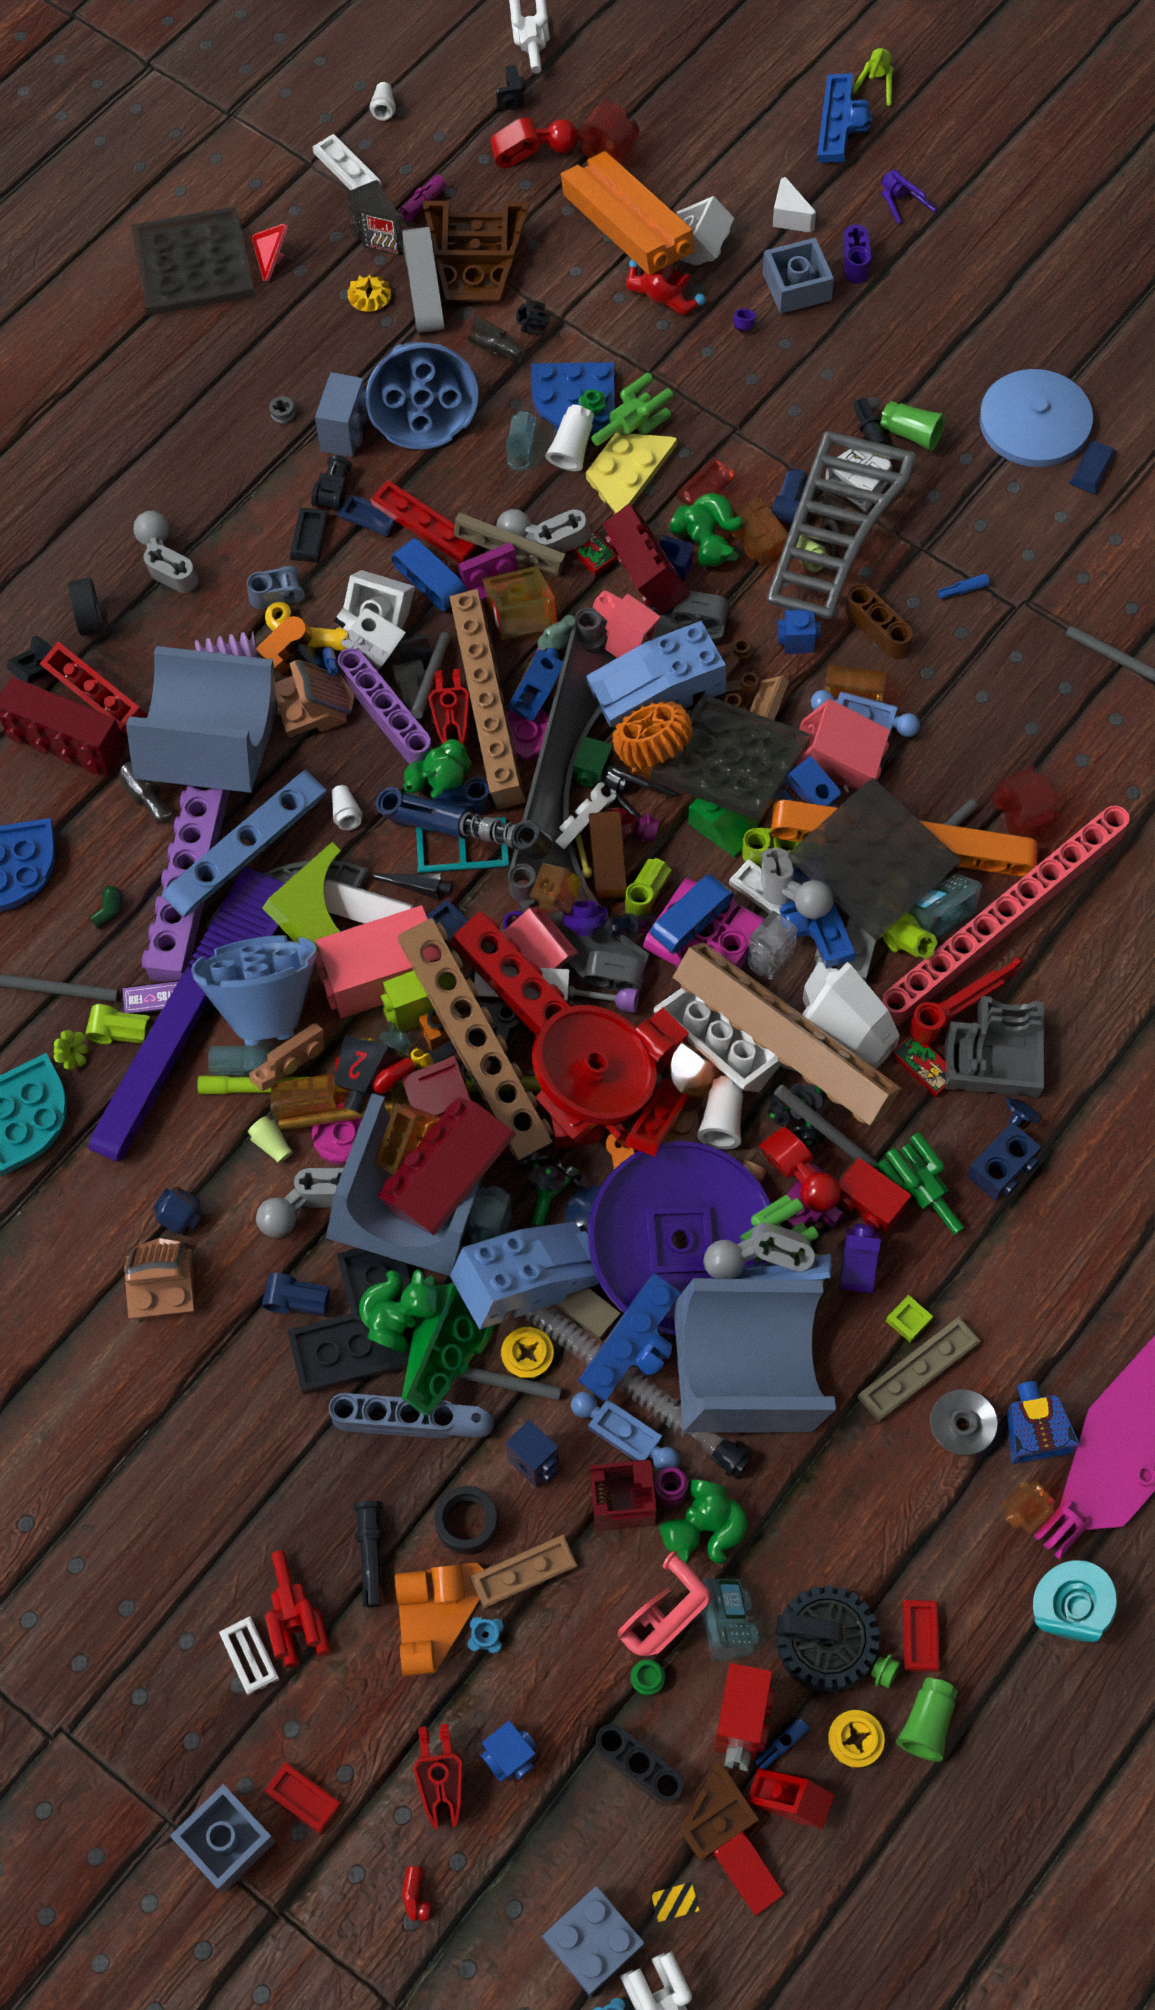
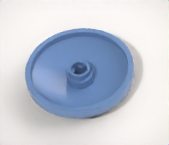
[979,369,1093,467]

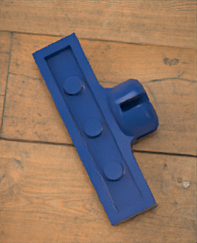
[817,73,871,163]
[780,859,855,968]
[577,1273,680,1401]

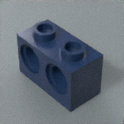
[967,1122,1041,1201]

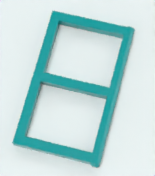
[416,817,510,873]

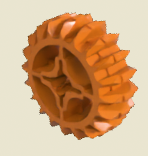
[612,700,693,769]

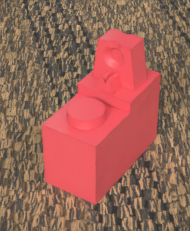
[593,590,661,658]
[502,905,578,969]

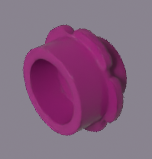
[635,814,658,843]

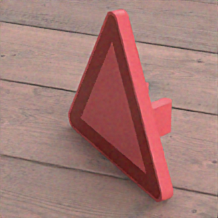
[252,224,288,282]

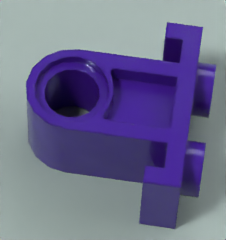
[840,1224,881,1294]

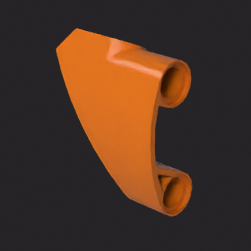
[395,1562,484,1677]

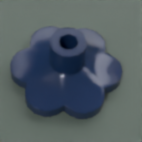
[1005,1097,1041,1128]

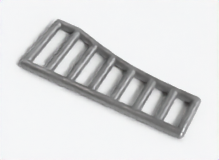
[766,431,916,619]

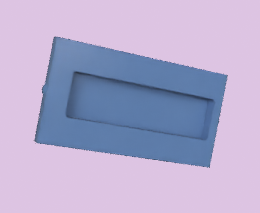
[735,1254,832,1281]

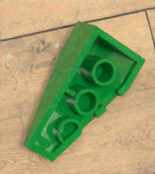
[688,742,787,858]
[402,1283,495,1415]

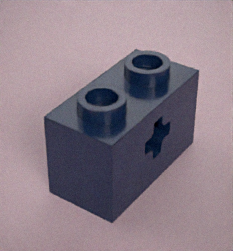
[505,1419,560,1488]

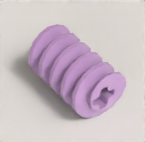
[195,632,258,658]

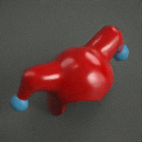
[626,259,706,316]

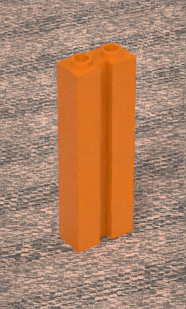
[560,151,695,275]

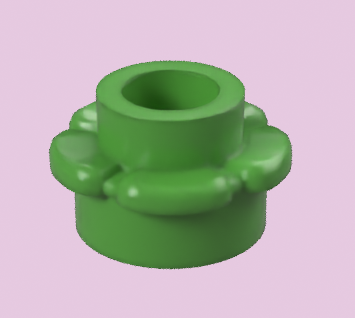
[871,1654,900,1689]

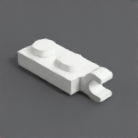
[555,782,616,849]

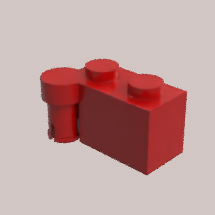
[633,1007,689,1075]

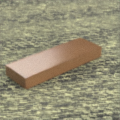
[470,1534,577,1609]

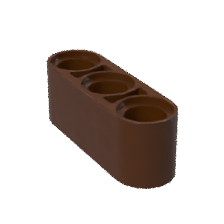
[845,584,913,659]
[589,811,627,900]

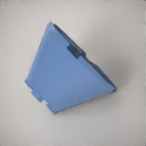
[366,342,478,449]
[191,935,317,1046]

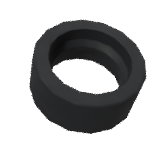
[68,577,103,636]
[434,1485,499,1555]

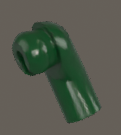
[89,886,122,929]

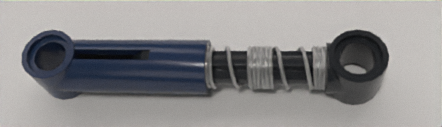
[376,787,552,860]

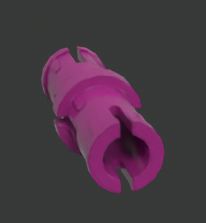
[400,175,447,222]

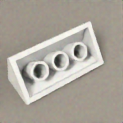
[653,988,782,1092]

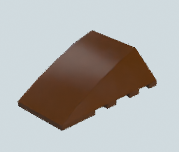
[422,201,530,303]

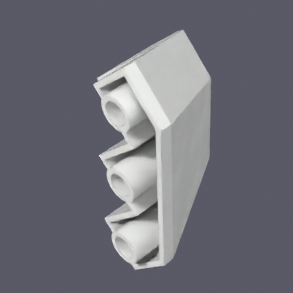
[780,962,900,1071]

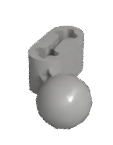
[496,509,591,553]
[133,511,198,593]
[761,848,834,919]
[256,1168,344,1238]
[703,1222,815,1279]

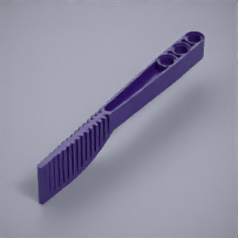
[88,866,285,1163]

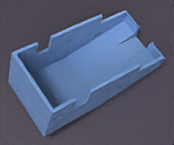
[587,621,726,728]
[450,1221,599,1329]

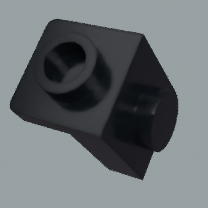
[496,65,526,111]
[7,635,53,684]

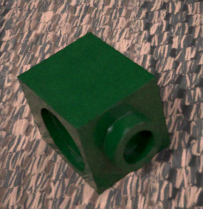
[573,736,613,787]

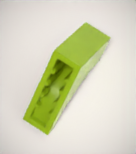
[262,842,341,951]

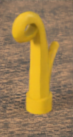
[265,602,347,652]

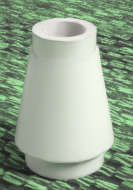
[369,82,396,121]
[332,785,363,830]

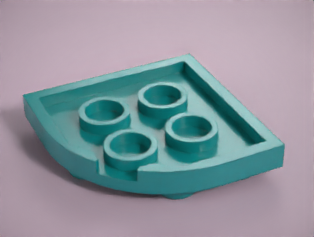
[0,1053,67,1177]

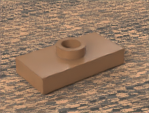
[743,675,789,734]

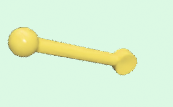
[576,830,593,879]

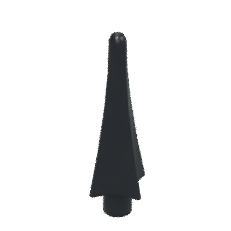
[372,873,453,901]

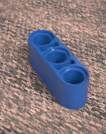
[391,538,467,611]
[650,874,734,954]

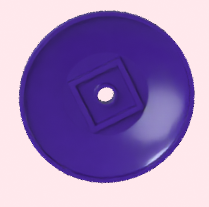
[588,1141,770,1336]

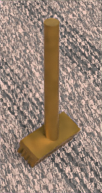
[279,1084,411,1131]

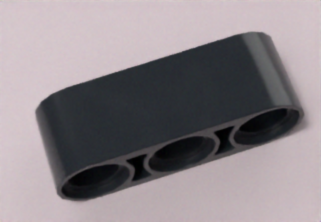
[596,1724,683,1806]

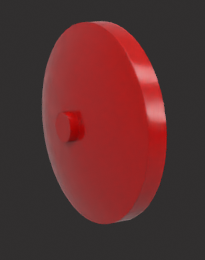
[532,1005,657,1124]

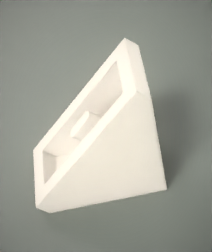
[773,177,816,232]

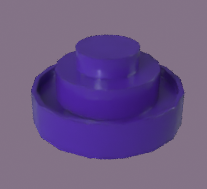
[563,900,608,936]

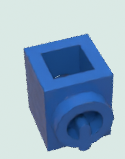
[777,610,821,654]
[480,1721,537,1782]

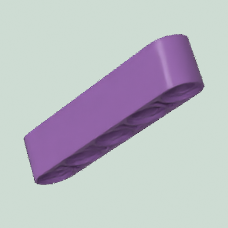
[338,648,432,764]

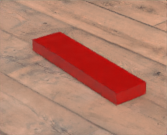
[371,480,479,563]
[625,1078,693,1157]

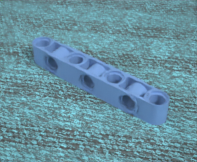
[162,770,328,918]

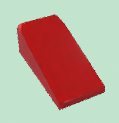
[713,1831,784,1916]

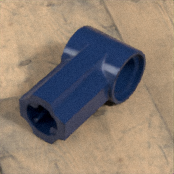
[771,469,808,525]
[432,777,493,815]
[262,1273,331,1316]

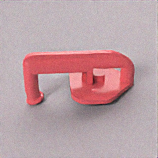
[617,1551,711,1656]

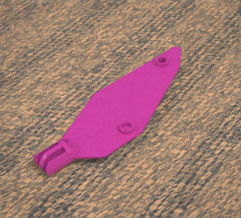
[1034,1336,1155,1559]

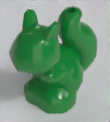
[669,493,743,568]
[403,739,472,799]
[359,1269,438,1354]
[659,1479,748,1564]

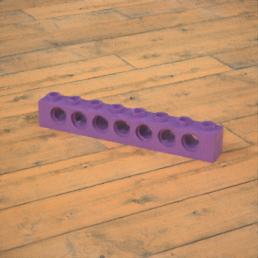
[142,785,230,982]

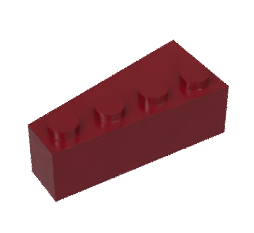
[603,503,691,614]

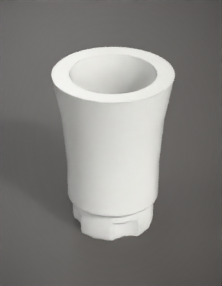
[545,405,594,471]
[697,1076,743,1149]

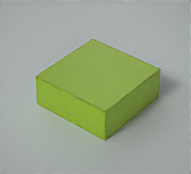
[886,1295,933,1343]

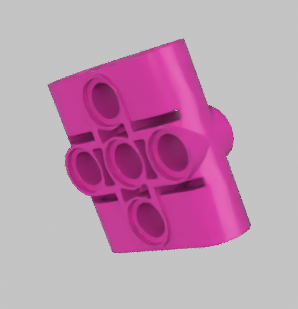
[643,877,767,969]

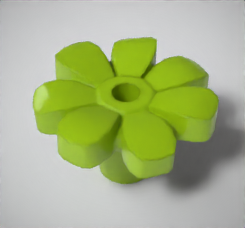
[54,1030,88,1070]

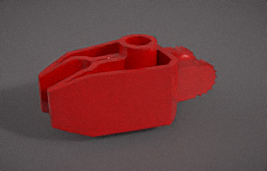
[428,669,472,748]
[413,1723,463,1829]

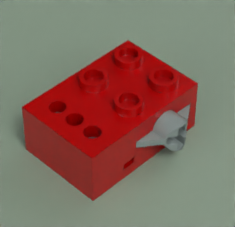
[714,1663,775,1771]

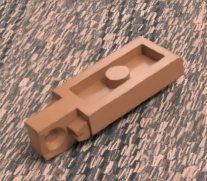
[250,1023,324,1091]

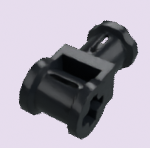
[311,455,352,512]

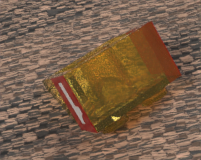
[482,566,557,640]

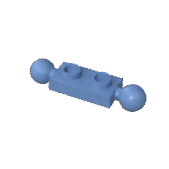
[811,690,920,737]
[571,1392,680,1471]

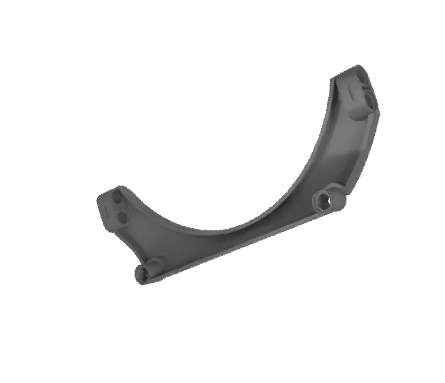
[508,590,730,992]

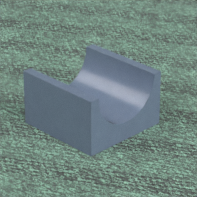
[126,646,277,793]
[326,1093,485,1276]
[673,1278,836,1432]

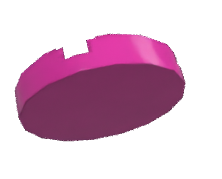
[507,709,549,760]
[311,1103,363,1166]

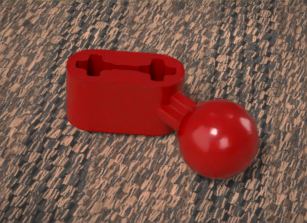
[490,117,578,168]
[758,1126,841,1213]

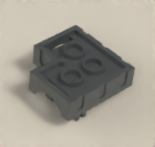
[945,996,1044,1098]

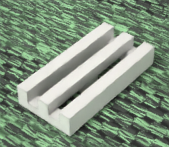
[219,1616,280,1696]

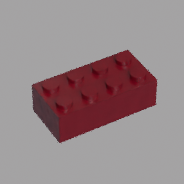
[0,677,126,777]

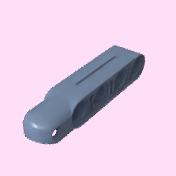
[329,1393,494,1439]

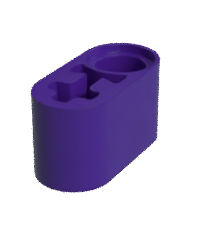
[842,225,871,283]

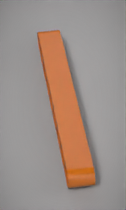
[771,800,1038,877]

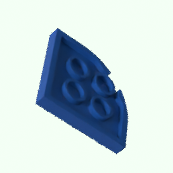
[531,362,615,437]
[0,818,56,912]

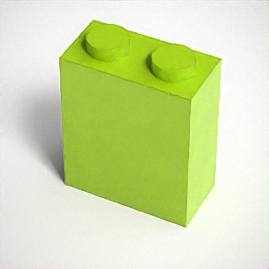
[380,971,455,1034]

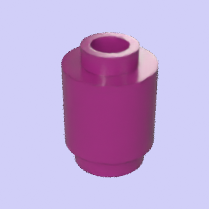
[654,1467,688,1508]

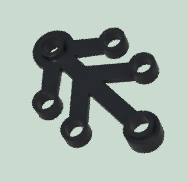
[415,999,521,1082]

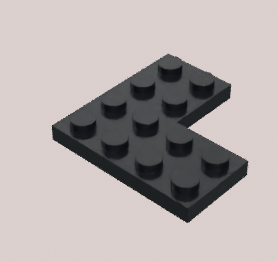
[287,1248,416,1395]

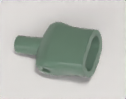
[538,615,575,652]

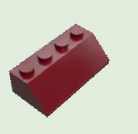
[377,1096,516,1236]

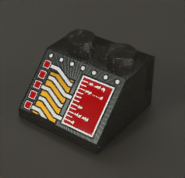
[346,180,404,256]

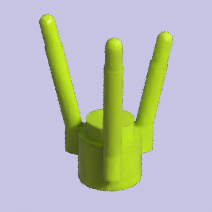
[853,48,894,106]

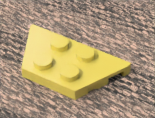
[586,433,677,514]

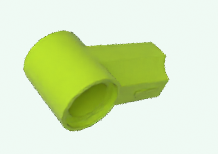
[625,858,672,916]
[881,913,938,960]
[85,1004,151,1044]

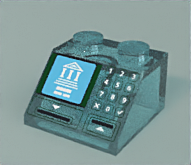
[905,873,982,939]
[701,1578,759,1662]

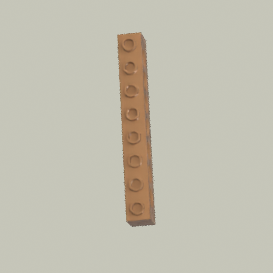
[450,589,526,810]
[397,918,553,1161]

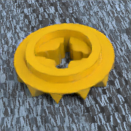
[347,273,391,312]
[501,1327,554,1379]
[828,1710,885,1768]

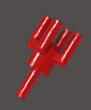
[265,1550,331,1668]

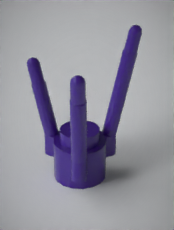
[881,169,938,224]

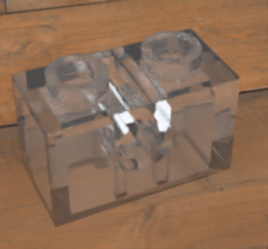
[747,910,798,980]

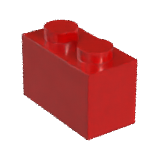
[838,1157,911,1235]

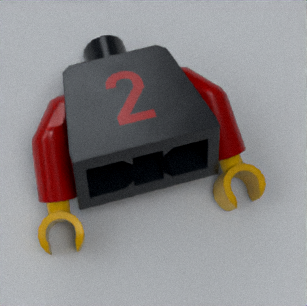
[334,1036,434,1114]

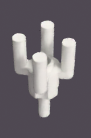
[509,0,550,74]
[620,1951,692,2010]

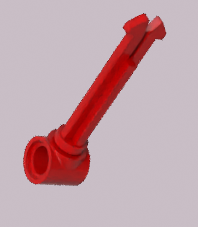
[909,957,1025,1044]

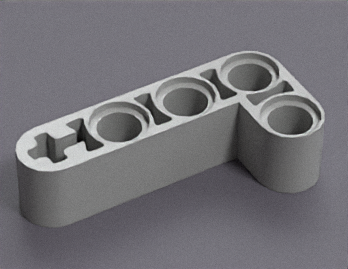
[402,227,444,333]

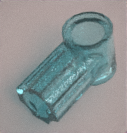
[506,411,537,471]
[208,1041,272,1077]

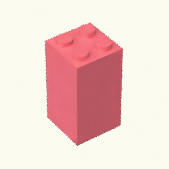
[315,905,440,1019]

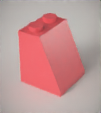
[786,699,890,790]

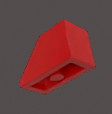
[747,1768,834,1829]

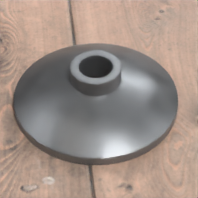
[930,1389,998,1456]

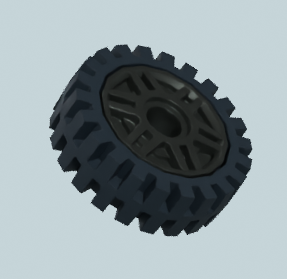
[776,1585,879,1693]

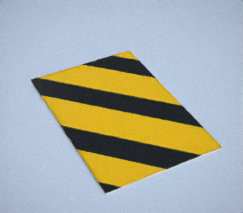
[651,1882,700,1922]

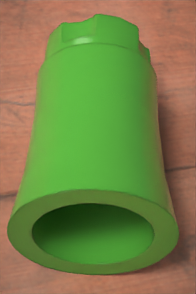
[880,401,946,451]
[896,1677,958,1761]

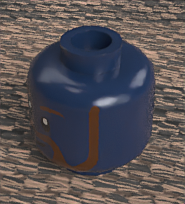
[152,1186,203,1234]

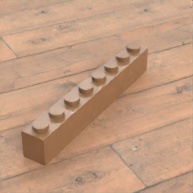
[672,942,902,1125]

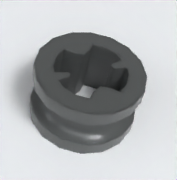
[269,396,296,424]

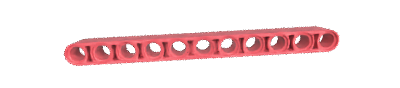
[882,805,1130,1025]

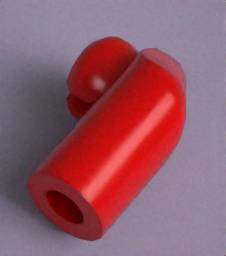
[402,1866,431,1922]

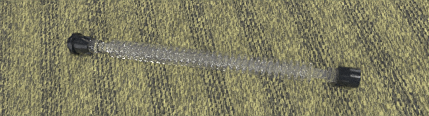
[457,1242,751,1477]

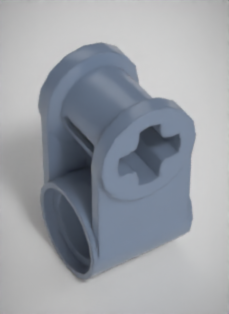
[247,566,305,609]

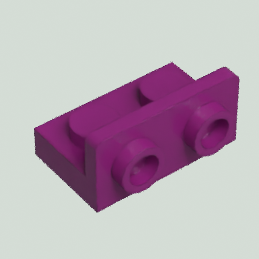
[458,542,526,603]

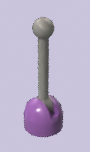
[568,986,639,1014]

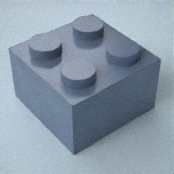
[762,237,834,314]
[315,372,370,457]
[170,1784,276,1894]
[542,1886,644,1997]

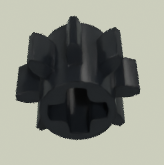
[516,300,550,335]

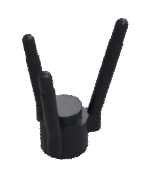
[602,763,678,821]

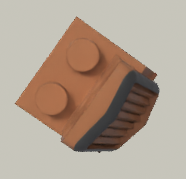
[275,660,355,738]
[124,1238,195,1320]

